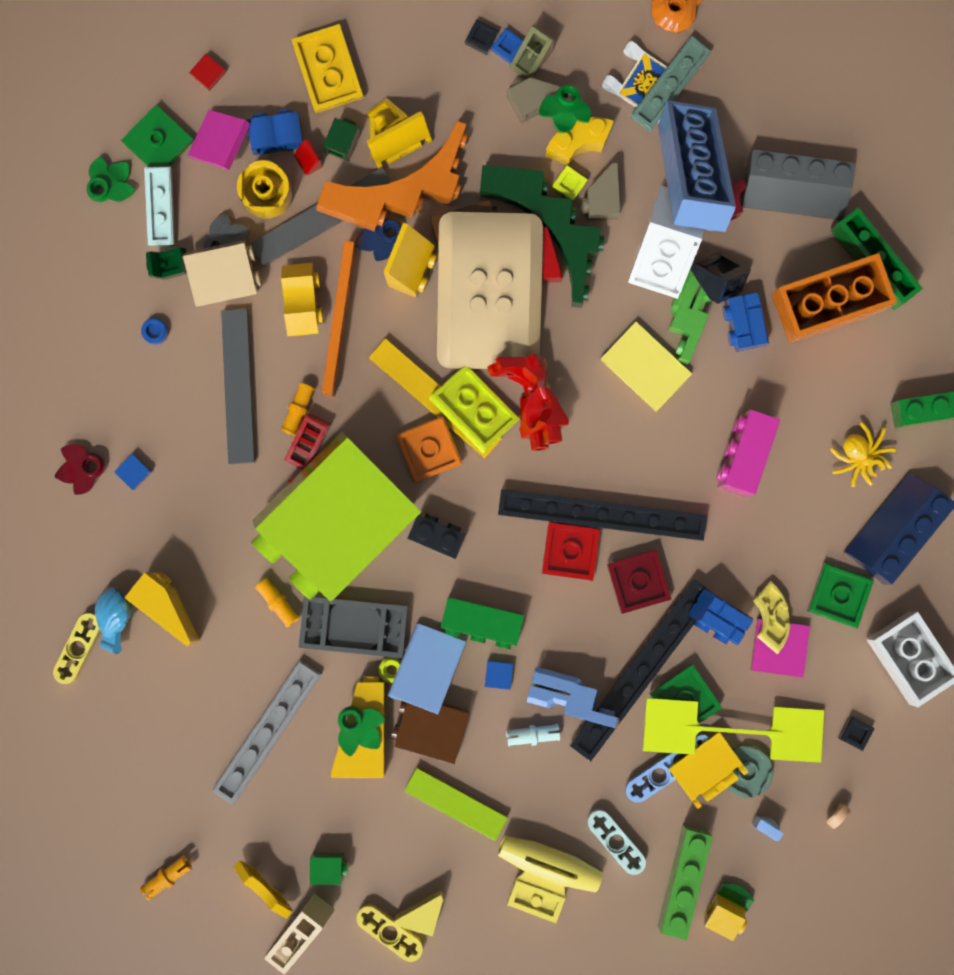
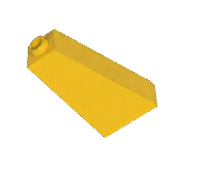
[331,676,385,778]

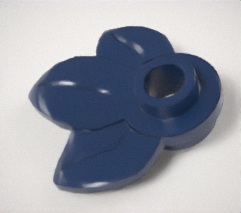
[355,218,402,261]

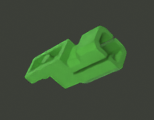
[668,267,712,365]

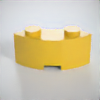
[545,117,614,166]
[281,263,323,336]

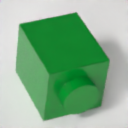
[310,853,348,885]

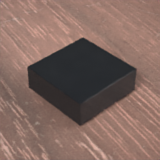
[465,19,499,55]
[838,715,875,751]

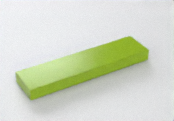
[404,767,508,841]

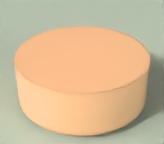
[826,803,851,829]

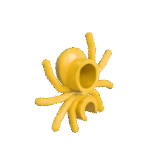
[830,422,897,487]

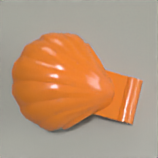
[651,0,704,33]

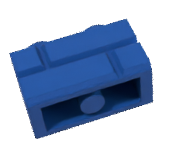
[722,293,769,352]
[689,589,753,645]

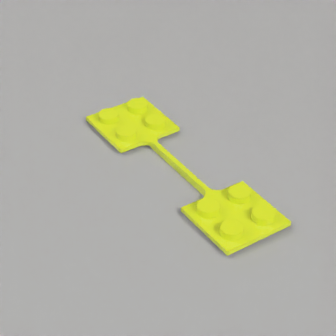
[643,698,824,763]

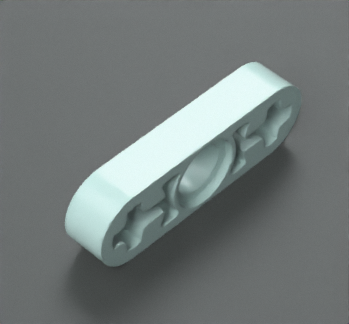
[587,809,646,875]

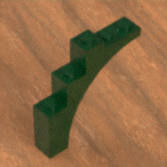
[480,165,605,308]

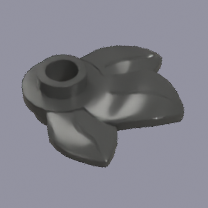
[204,214,251,249]

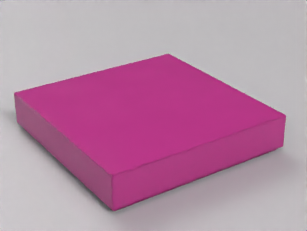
[188,110,250,170]
[750,619,810,678]

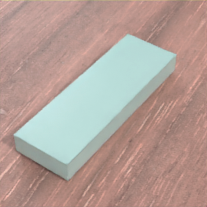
[144,167,175,246]

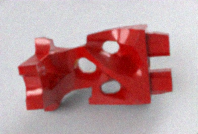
[487,354,569,451]

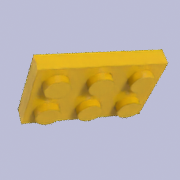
[291,24,364,114]

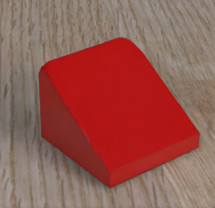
[294,139,322,176]

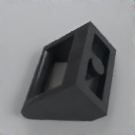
[691,252,751,304]

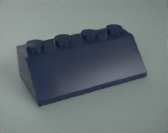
[844,473,954,585]

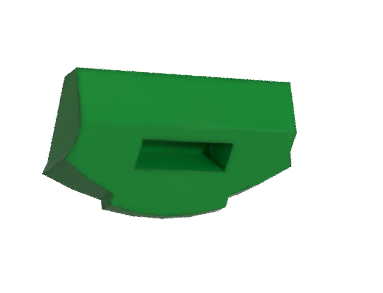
[717,883,755,912]

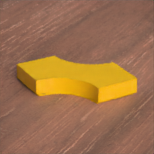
[233,860,293,919]

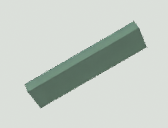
[630,36,712,133]

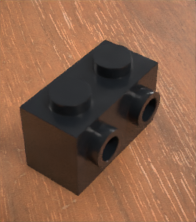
[407,513,466,559]

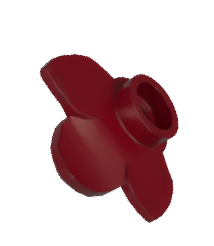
[55,444,105,495]

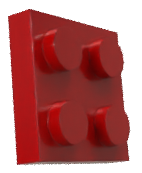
[541,522,600,581]

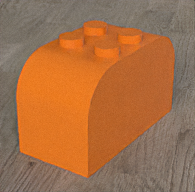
[771,253,897,344]

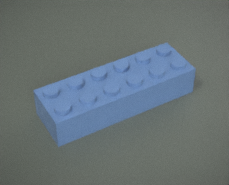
[658,100,736,232]

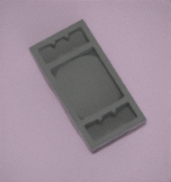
[299,596,408,658]

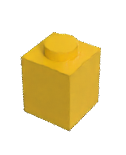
[704,893,747,941]

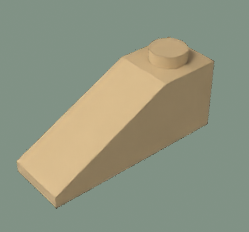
[264,893,335,975]

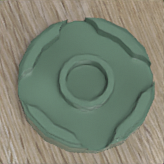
[727,745,773,798]

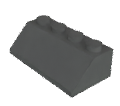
[742,149,856,220]

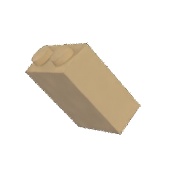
[183,240,261,307]

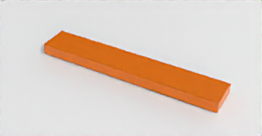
[322,241,356,398]

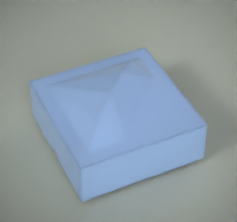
[752,815,784,841]

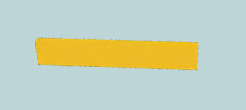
[368,338,502,459]

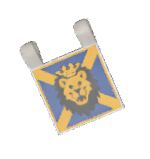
[602,41,667,123]

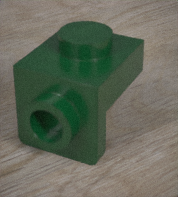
[146,247,187,280]

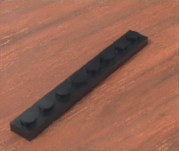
[498,489,707,541]
[570,579,714,762]

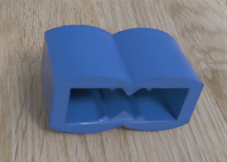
[247,109,303,155]

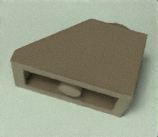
[507,78,566,124]
[582,163,620,221]

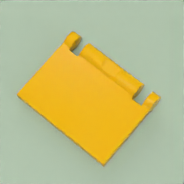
[366,111,432,169]
[668,732,748,809]

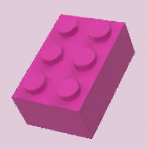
[716,409,780,497]

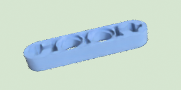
[625,734,710,802]

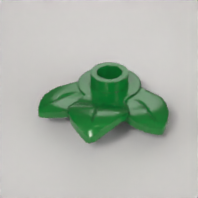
[539,85,591,134]
[86,157,135,203]
[338,706,385,757]

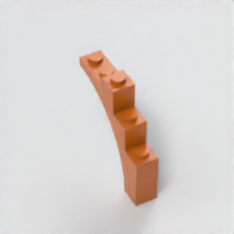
[316,121,468,232]

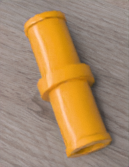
[280,383,315,436]
[255,578,300,628]
[140,855,192,900]

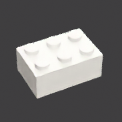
[866,611,954,707]

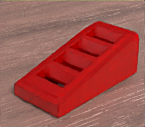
[542,227,562,283]
[284,413,331,470]

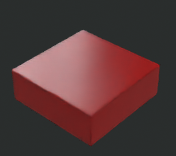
[189,53,226,91]

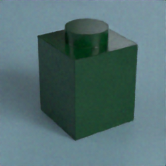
[323,118,360,162]

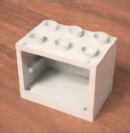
[628,185,704,299]

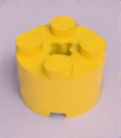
[237,160,292,219]

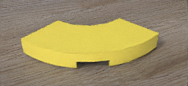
[753,581,790,654]

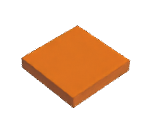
[395,416,463,483]

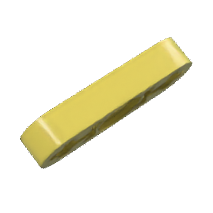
[53,613,101,684]
[357,904,423,962]

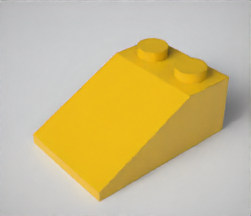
[384,223,438,298]
[125,571,200,647]

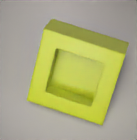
[552,166,588,203]

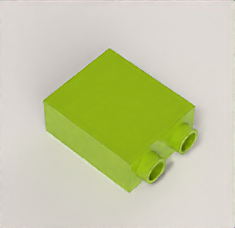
[251,432,421,602]

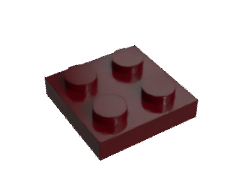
[606,550,672,614]

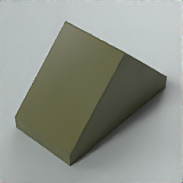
[509,24,555,79]

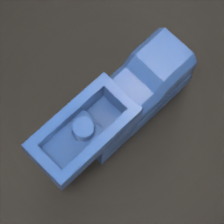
[527,667,620,729]

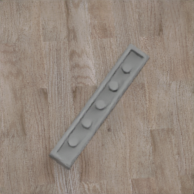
[212,660,322,805]

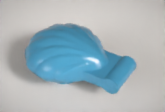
[95,587,133,654]

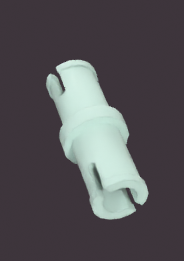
[506,724,560,747]

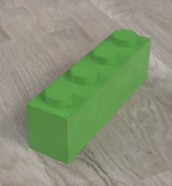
[658,825,713,940]

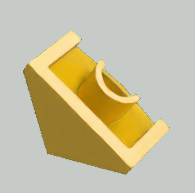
[367,98,408,160]

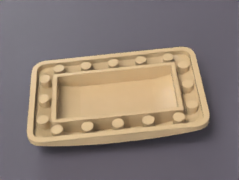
[437,212,543,369]

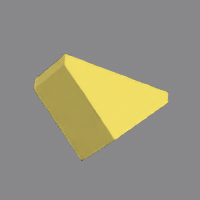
[394,890,444,936]

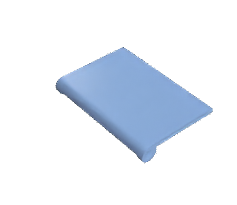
[388,623,466,714]

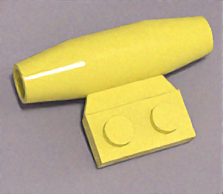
[498,836,603,923]

